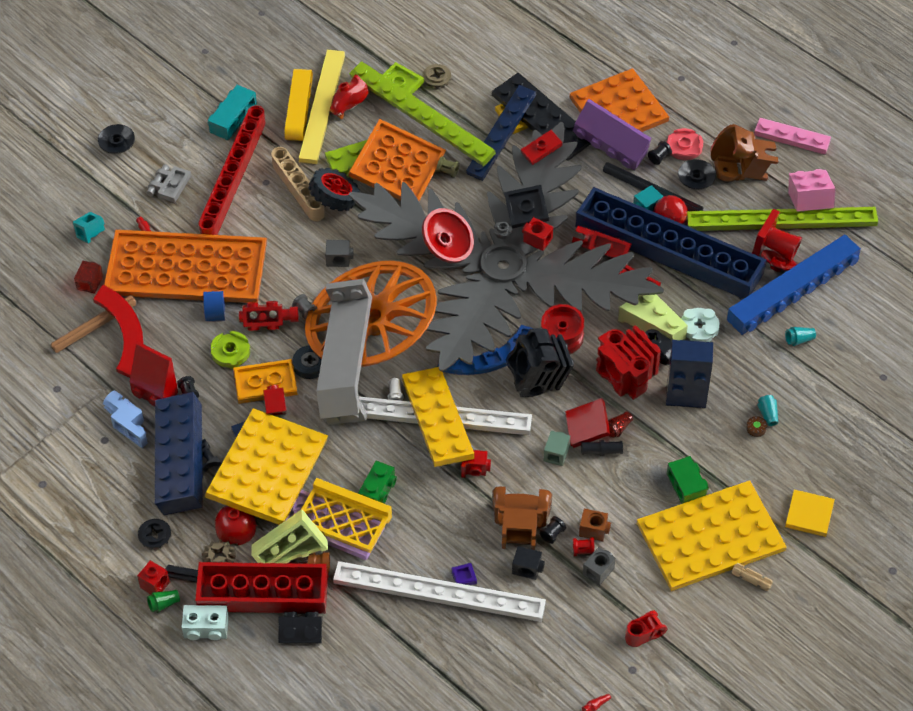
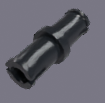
[581,440,623,456]

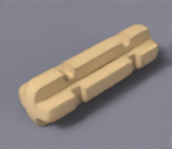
[732,563,773,591]

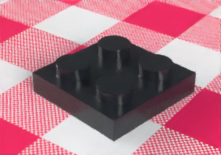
[504,185,549,229]

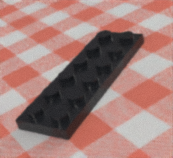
[491,73,591,161]

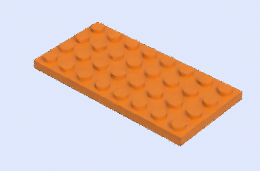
[104,230,267,303]

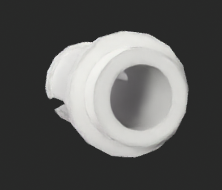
[387,378,404,401]

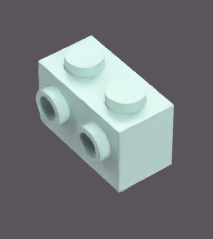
[182,605,228,640]

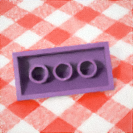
[573,99,651,171]

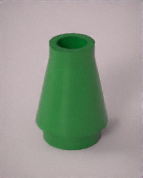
[147,590,180,613]

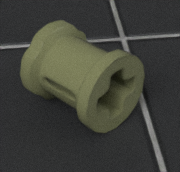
[436,156,460,178]

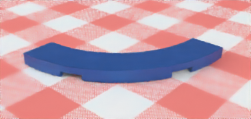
[437,325,533,375]

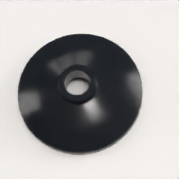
[98,124,135,154]
[678,159,716,190]

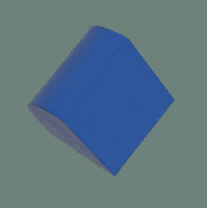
[203,291,225,321]

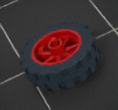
[308,168,360,211]

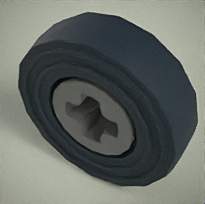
[292,345,322,379]

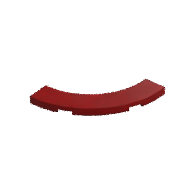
[93,284,144,378]

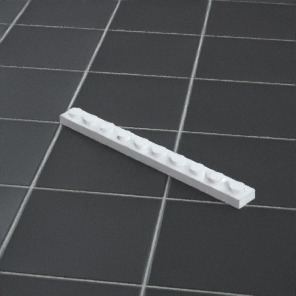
[359,397,532,435]
[333,561,546,622]

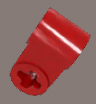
[625,610,668,647]

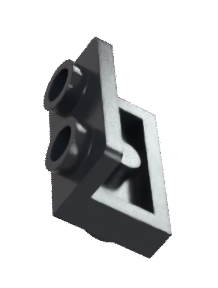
[278,612,323,643]

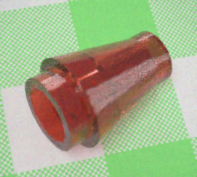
[608,411,633,438]

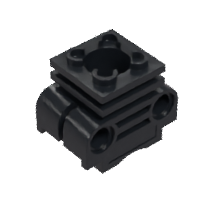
[505,328,574,397]

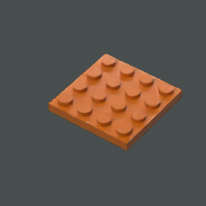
[570,68,669,132]
[348,119,446,201]

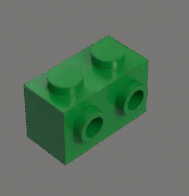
[358,461,397,504]

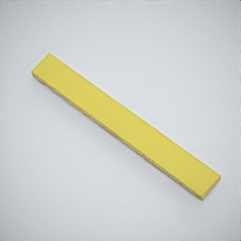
[299,50,345,164]

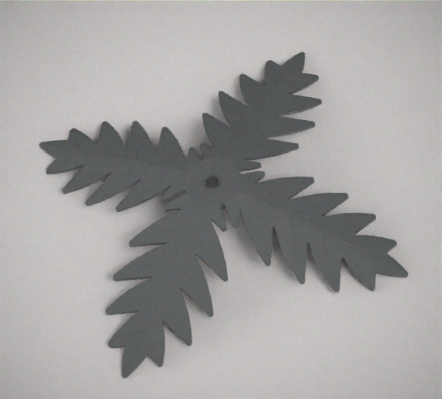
[349,122,664,372]

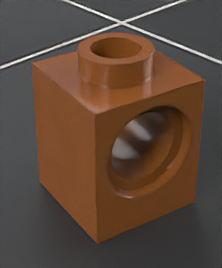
[579,508,611,541]

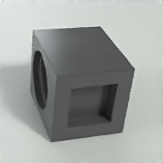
[325,240,354,267]
[583,547,616,586]

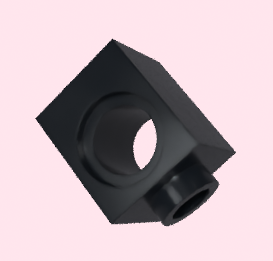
[512,546,545,580]

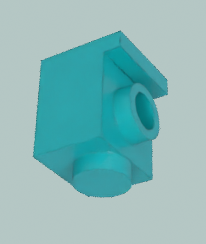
[73,212,105,243]

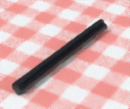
[603,162,704,211]

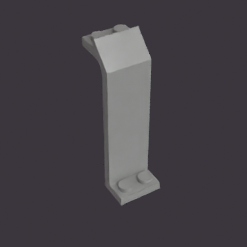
[316,279,372,425]

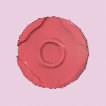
[667,128,704,160]

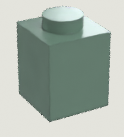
[543,431,571,466]

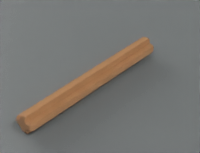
[51,295,136,353]

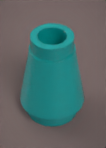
[785,327,816,346]
[757,395,779,426]

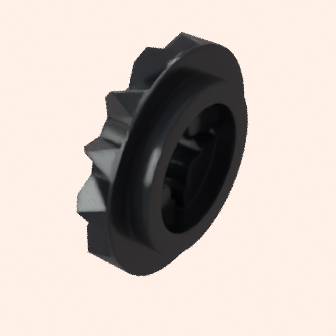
[138,519,171,550]

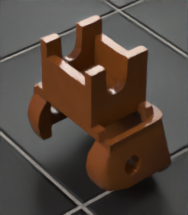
[710,124,779,182]
[492,486,552,550]

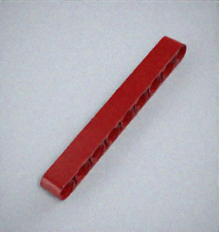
[199,105,266,235]

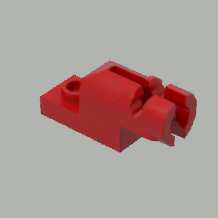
[572,226,631,258]

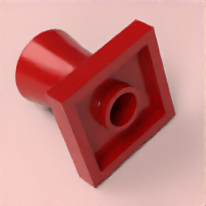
[752,209,803,261]

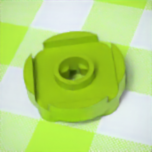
[211,331,250,370]

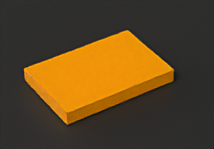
[233,359,298,404]

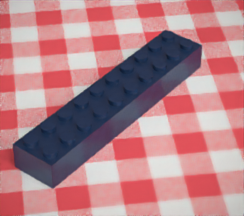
[575,187,766,299]

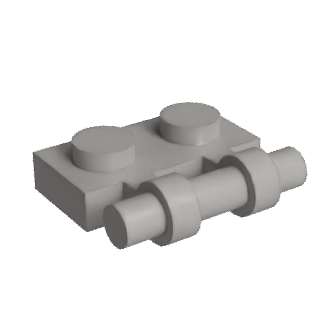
[146,164,191,203]

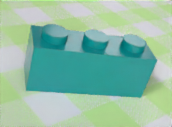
[208,84,257,140]

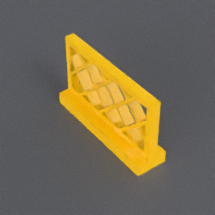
[301,478,392,553]

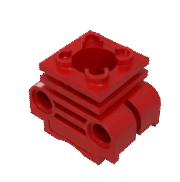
[596,325,661,400]

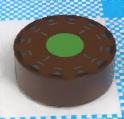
[746,416,767,437]

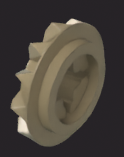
[422,64,451,88]
[202,539,236,563]

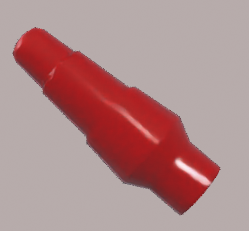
[136,217,151,231]
[582,694,611,711]

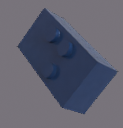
[666,340,713,408]

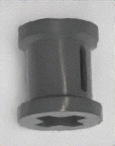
[292,294,317,320]

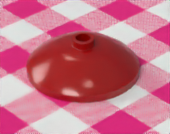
[422,208,474,263]

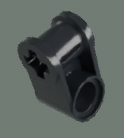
[645,329,672,365]

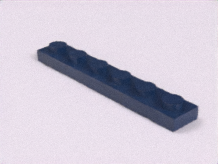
[466,85,536,181]

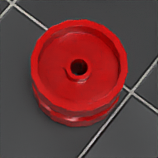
[541,304,584,354]

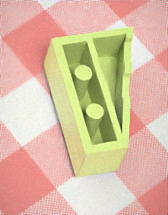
[618,294,688,340]
[251,509,328,563]

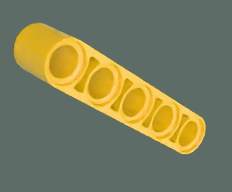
[285,69,313,141]

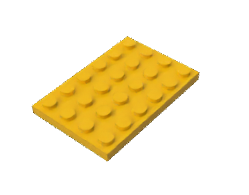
[205,408,328,525]
[637,480,786,591]

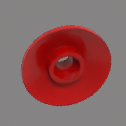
[761,250,797,272]

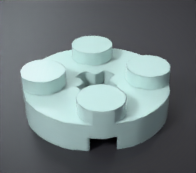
[681,308,720,342]

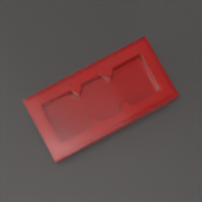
[521,130,563,165]

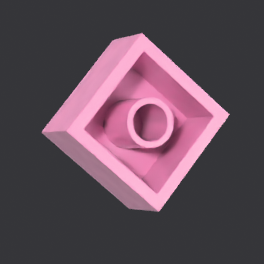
[788,169,835,211]

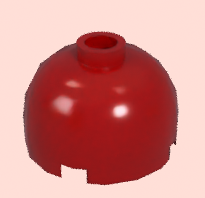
[215,505,256,545]

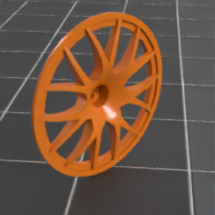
[305,261,437,367]

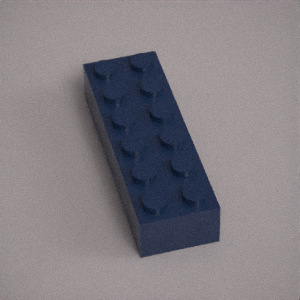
[155,392,203,515]

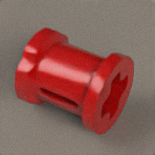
[573,537,595,557]

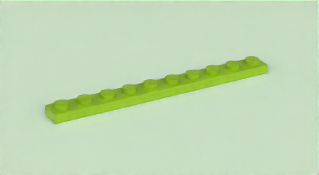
[349,61,496,167]
[686,207,878,231]

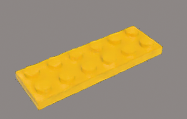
[402,367,474,467]

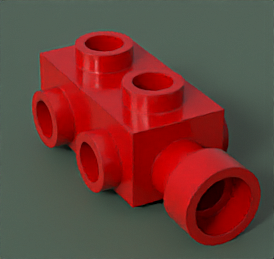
[239,301,299,331]

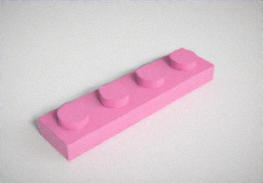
[754,118,831,154]

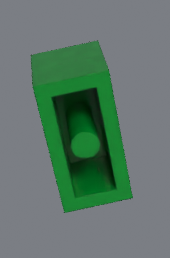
[666,456,709,504]

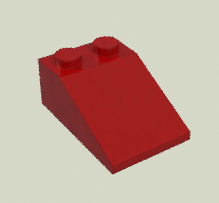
[129,342,178,407]

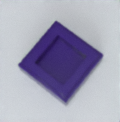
[451,563,477,586]

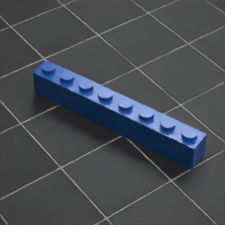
[727,234,861,335]

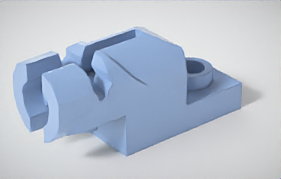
[103,390,148,448]

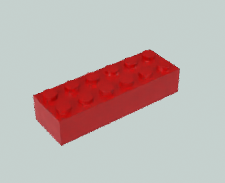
[195,562,328,614]

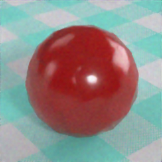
[654,195,687,224]

